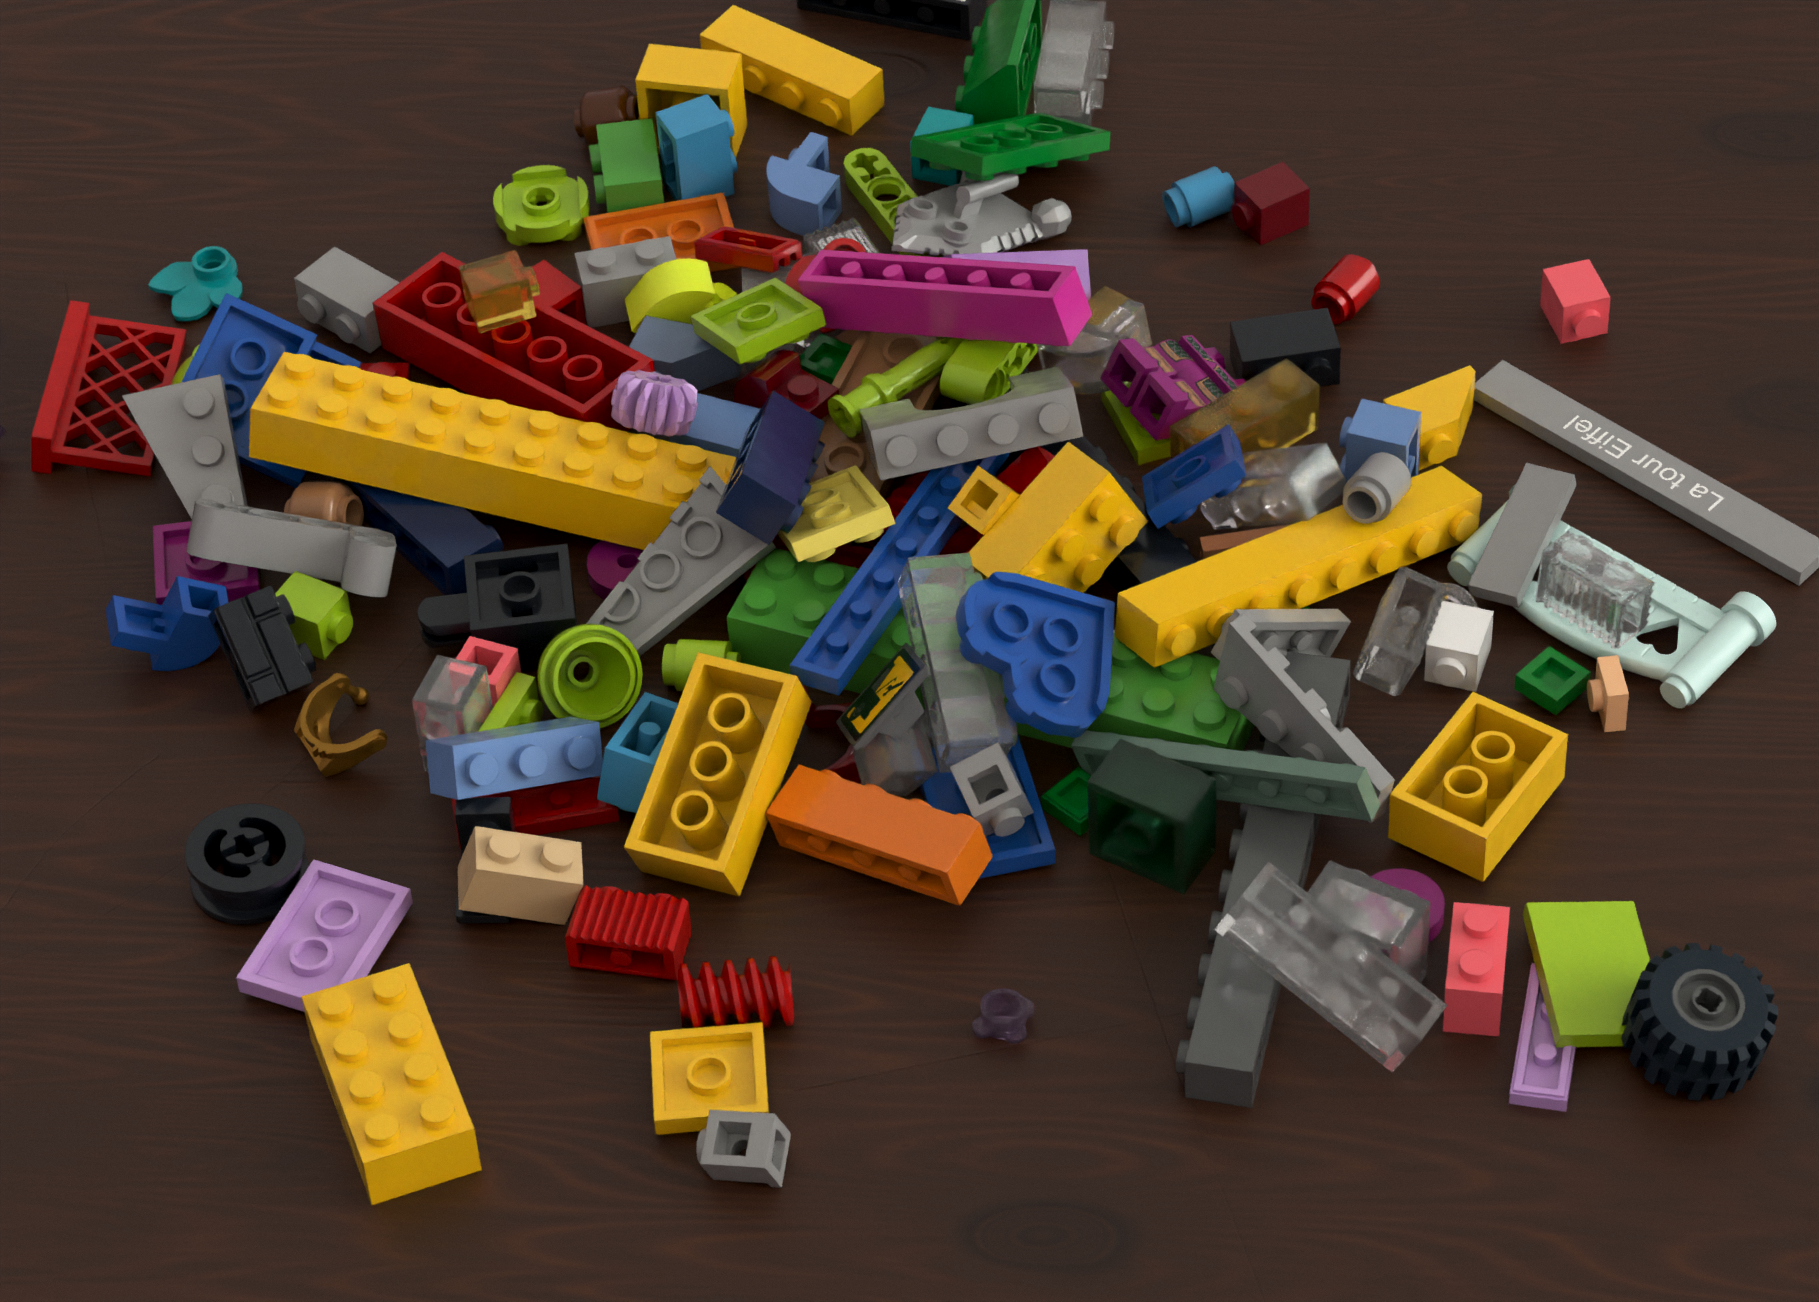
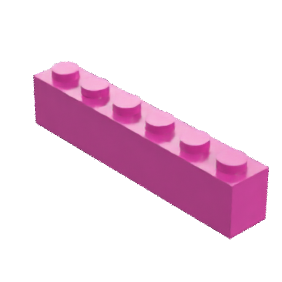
[797,250,1092,346]

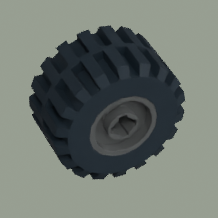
[1622,943,1778,1101]

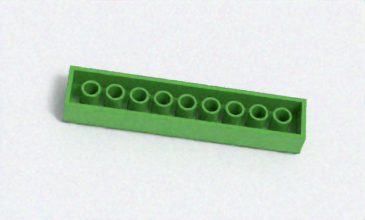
[727,548,1255,751]

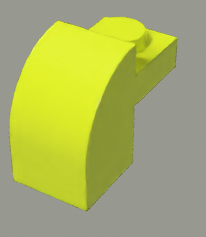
[624,259,737,333]

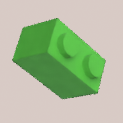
[589,118,664,213]

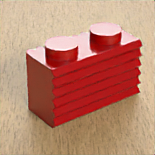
[565,885,692,980]

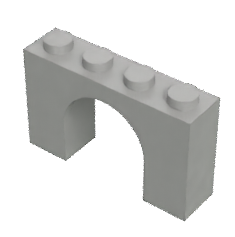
[859,367,1083,481]

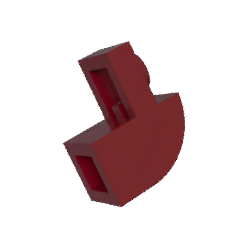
[734,350,840,420]

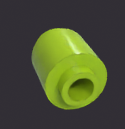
[662,639,741,692]

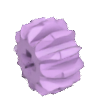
[611,370,698,437]

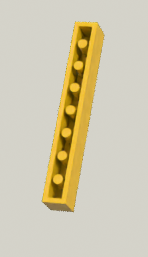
[1115,466,1483,668]

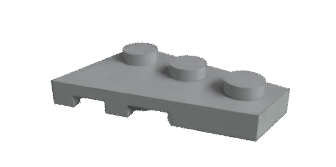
[122,374,248,519]

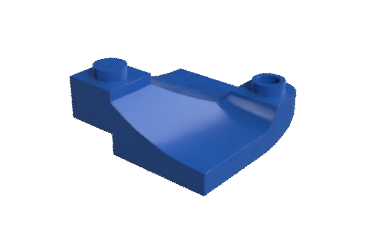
[181,293,361,488]

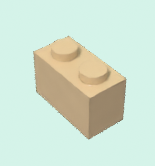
[458,826,583,925]

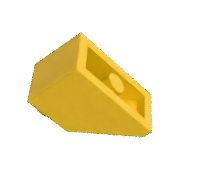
[1383,365,1475,471]

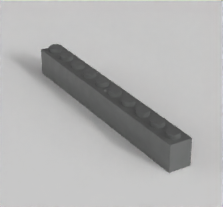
[1176,651,1351,1108]

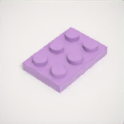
[236,859,413,1012]

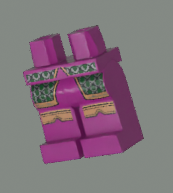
[1100,335,1254,441]

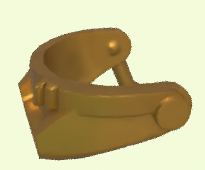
[294,673,388,777]

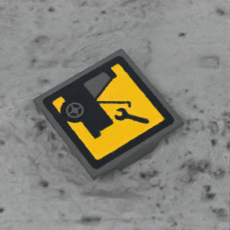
[836,643,929,751]

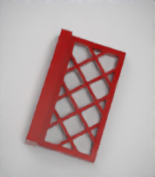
[31,300,186,476]

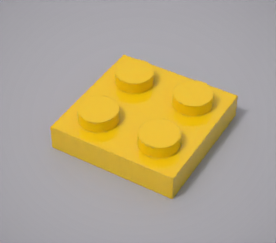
[650,1022,769,1135]

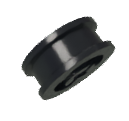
[185,803,309,925]

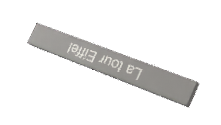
[1474,360,1819,586]

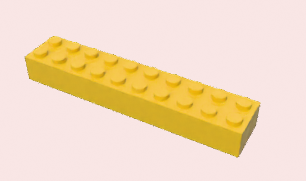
[249,352,736,550]

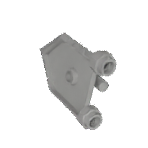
[891,171,1072,257]

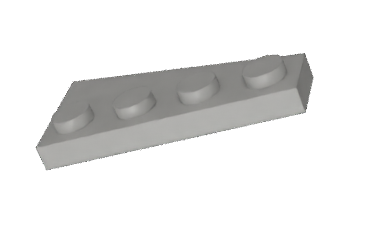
[586,466,776,657]
[1213,612,1395,824]

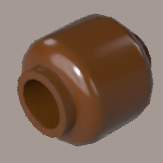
[574,85,640,145]

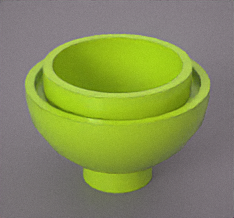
[537,624,643,728]

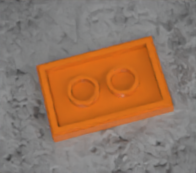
[583,192,739,273]

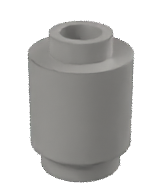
[1343,452,1411,524]

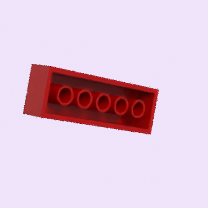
[373,252,655,432]

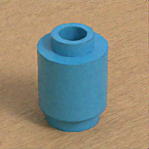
[1162,166,1234,227]

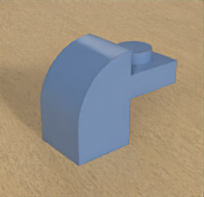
[766,132,842,241]

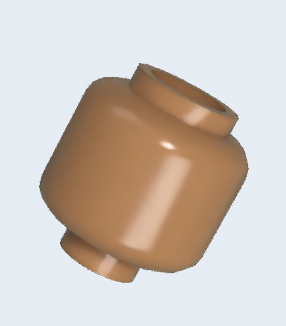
[284,480,364,526]

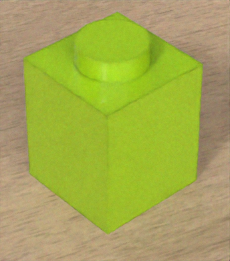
[275,571,353,660]

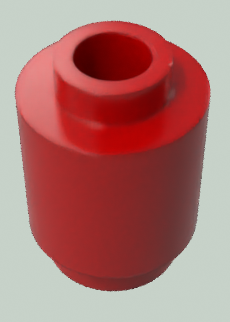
[1311,254,1380,325]

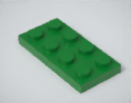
[910,112,1111,181]

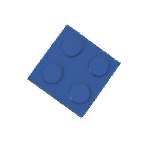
[1142,424,1247,529]

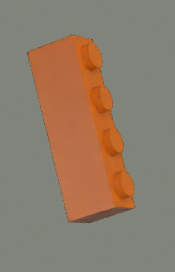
[765,765,993,906]

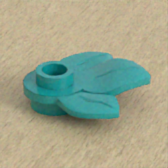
[148,246,243,321]

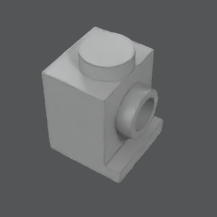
[950,743,1034,837]
[696,1110,791,1188]

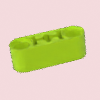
[940,338,1043,405]

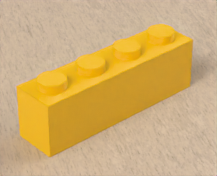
[700,5,885,136]

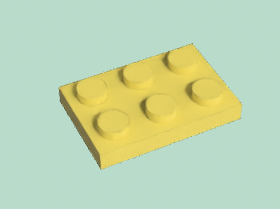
[777,465,896,562]

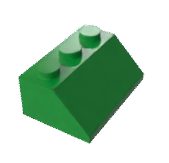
[955,0,1043,125]

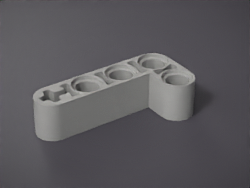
[186,500,397,597]

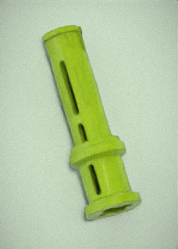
[828,337,964,437]

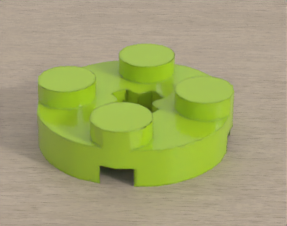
[493,165,590,246]

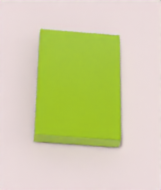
[1522,901,1650,1048]

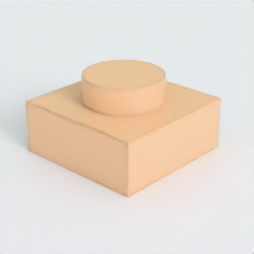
[1587,655,1629,733]

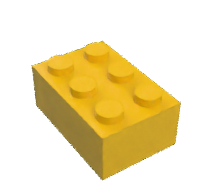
[963,442,1148,593]
[1388,692,1568,882]

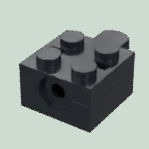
[417,544,577,668]

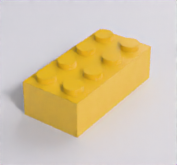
[624,652,812,897]
[301,963,482,1205]

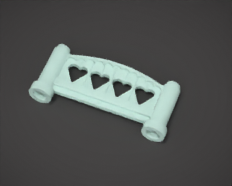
[1447,484,1776,708]

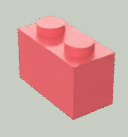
[1443,902,1510,1037]

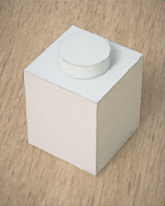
[1424,600,1494,692]

